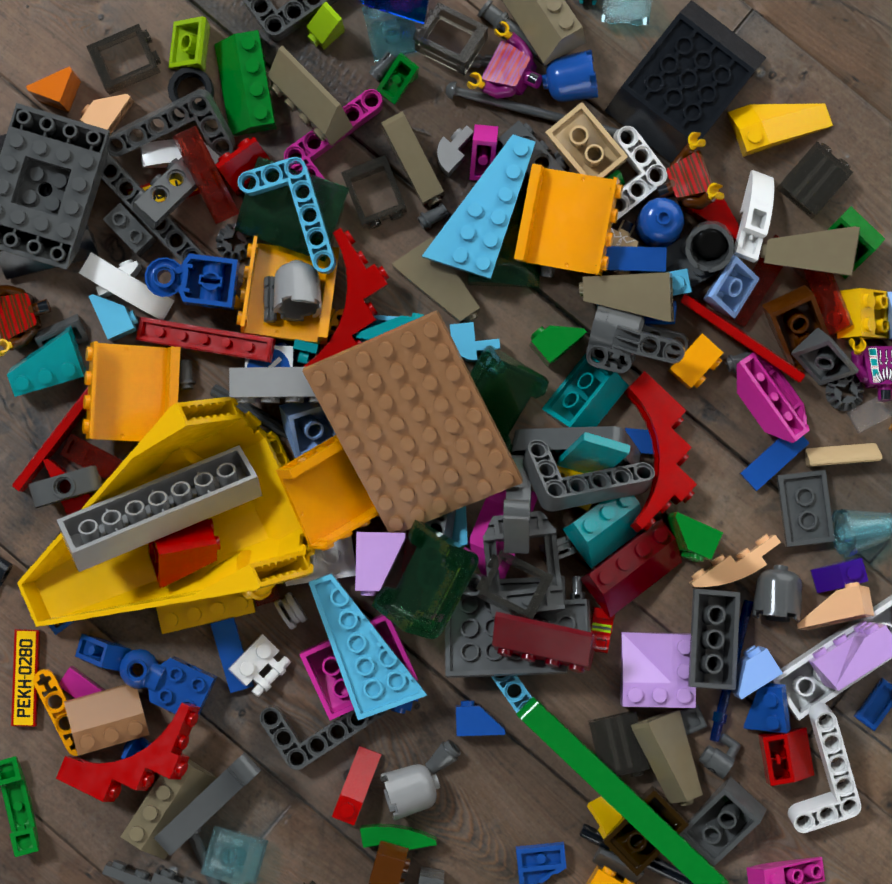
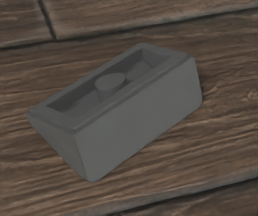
[35,314,89,348]
[593,846,645,883]

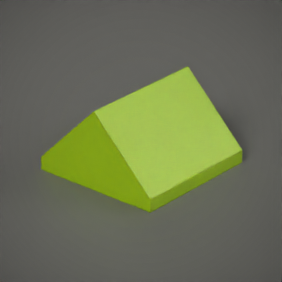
[168,16,210,72]

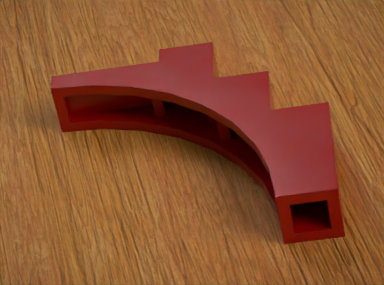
[303,228,390,367]
[624,371,697,532]
[56,703,200,802]

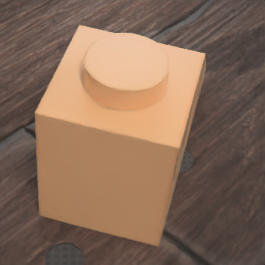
[80,94,134,134]

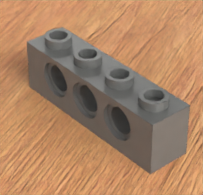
[497,120,567,178]
[133,139,220,230]

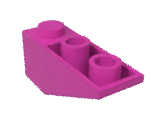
[746,857,825,884]

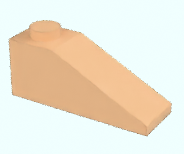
[797,582,874,630]

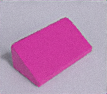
[59,666,105,698]

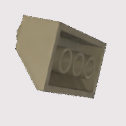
[502,0,586,66]
[268,46,353,146]
[120,759,217,860]

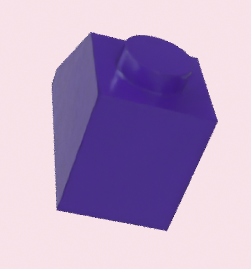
[810,557,868,593]

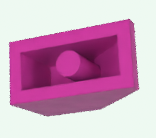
[469,124,498,181]

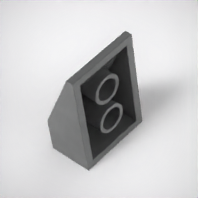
[679,776,767,866]

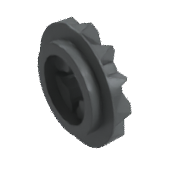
[216,223,254,261]
[825,375,865,411]

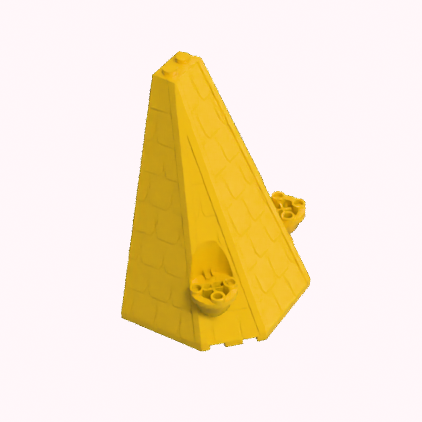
[17,397,315,627]

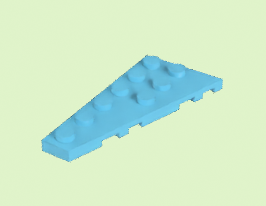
[422,135,536,280]
[308,573,427,720]

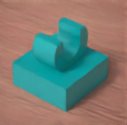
[293,339,320,364]

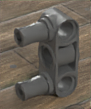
[29,465,103,508]

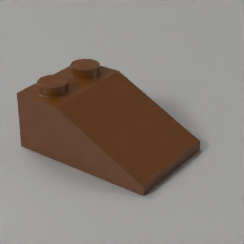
[762,285,830,371]

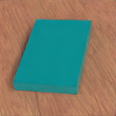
[557,432,630,473]

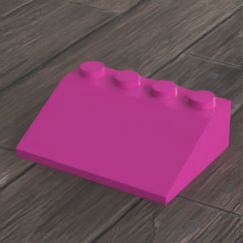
[299,611,418,720]

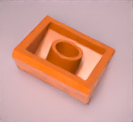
[26,66,81,112]

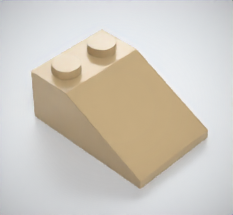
[545,102,628,178]

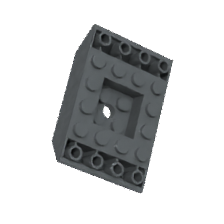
[0,103,110,270]

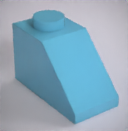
[89,294,139,342]

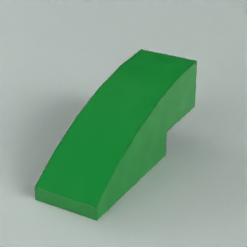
[360,823,437,850]

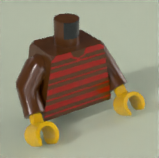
[657,132,724,210]
[0,285,51,356]

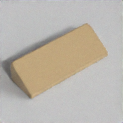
[805,443,882,467]

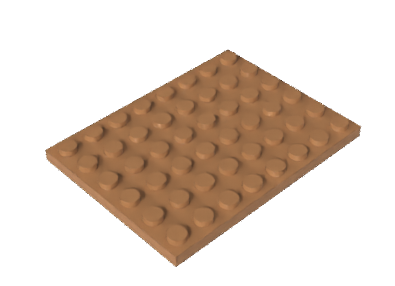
[302,310,523,533]

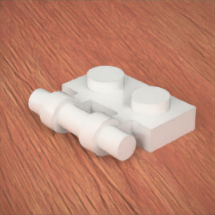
[228,634,291,697]

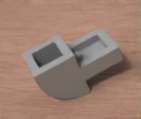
[437,125,474,177]

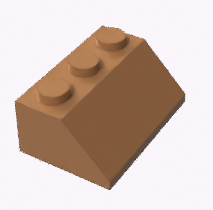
[64,684,149,756]

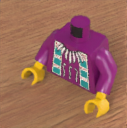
[849,337,892,402]

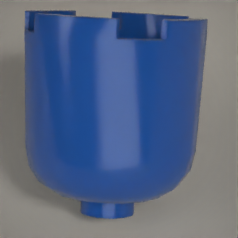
[542,50,598,102]
[635,198,685,247]

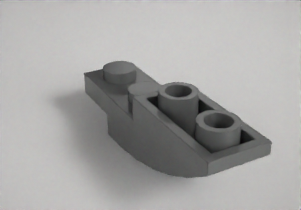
[102,860,198,884]

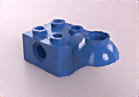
[145,253,240,311]
[119,649,218,715]

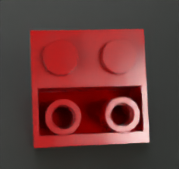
[216,137,272,196]
[758,727,815,786]

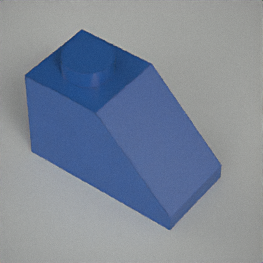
[75,634,131,671]
[456,700,505,736]

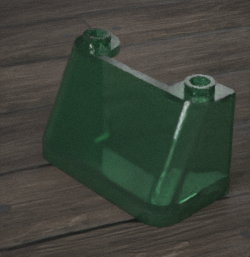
[470,345,549,452]
[372,520,479,639]

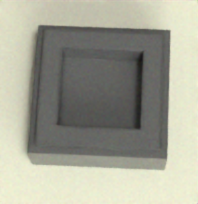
[680,704,707,735]

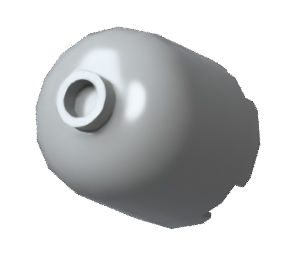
[273,260,322,321]
[380,764,440,821]

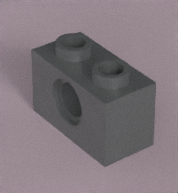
[103,203,157,257]

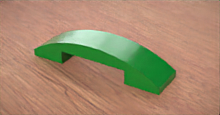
[0,756,39,857]

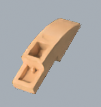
[689,534,781,587]

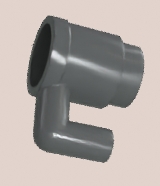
[699,733,741,779]

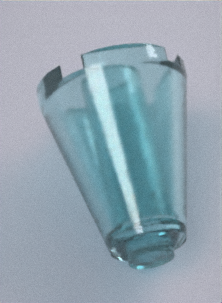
[832,509,892,558]

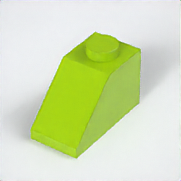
[307,2,345,50]

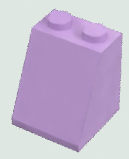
[355,532,407,596]

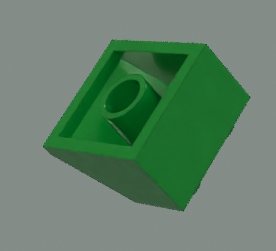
[827,206,885,279]
[529,325,587,367]

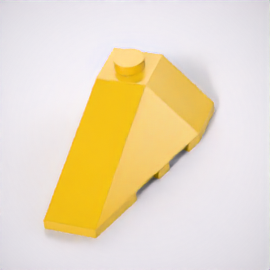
[727,103,833,157]

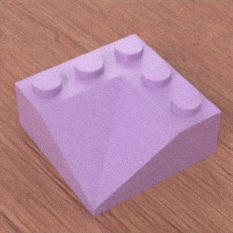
[809,621,892,691]
[620,632,696,708]

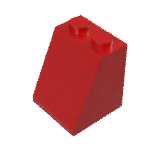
[148,519,221,588]

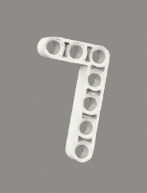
[612,126,667,224]
[788,702,861,833]

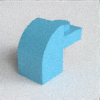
[450,322,500,362]

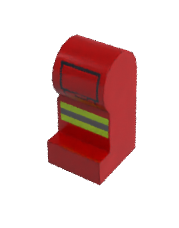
[591,606,615,654]

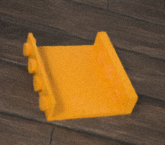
[514,164,623,276]
[236,236,340,345]
[82,341,181,442]
[276,435,379,551]

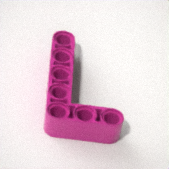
[284,89,383,209]

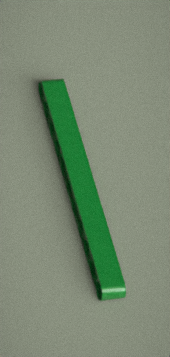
[516,696,729,884]

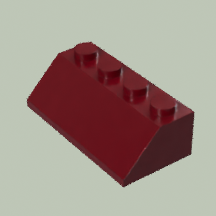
[580,519,682,618]
[492,612,597,673]

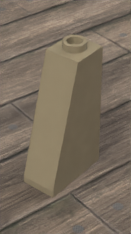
[381,111,444,207]
[761,226,860,276]
[392,237,480,323]
[579,272,674,322]
[631,710,703,806]

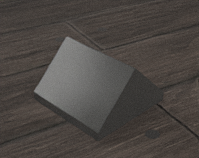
[791,328,859,386]

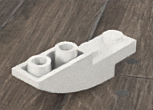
[733,170,774,263]

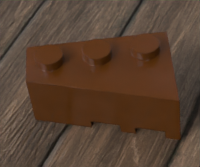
[368,841,411,884]

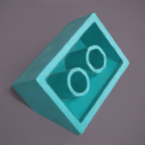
[542,353,629,428]
[563,495,644,568]

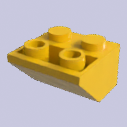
[835,288,890,340]

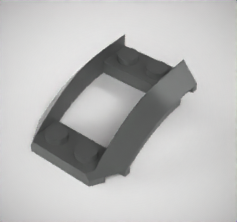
[483,511,565,618]

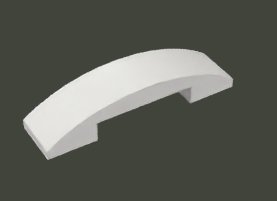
[79,252,175,320]

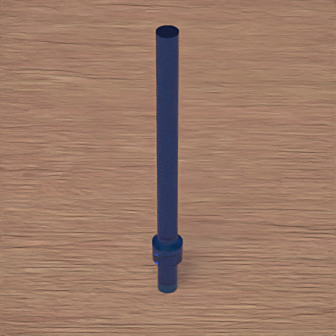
[709,600,754,742]

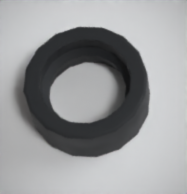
[168,67,215,113]

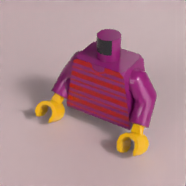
[467,21,543,99]

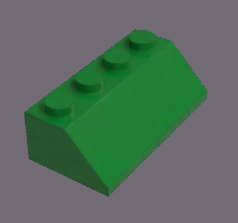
[214,30,277,136]
[665,512,723,562]

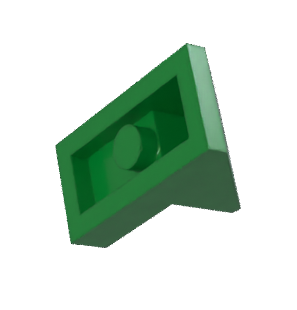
[376,53,419,105]

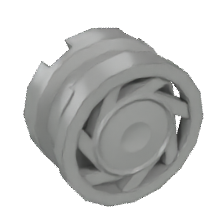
[539,536,577,564]
[274,592,308,630]

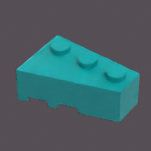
[7,326,86,397]

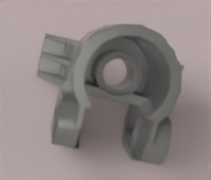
[586,305,689,373]

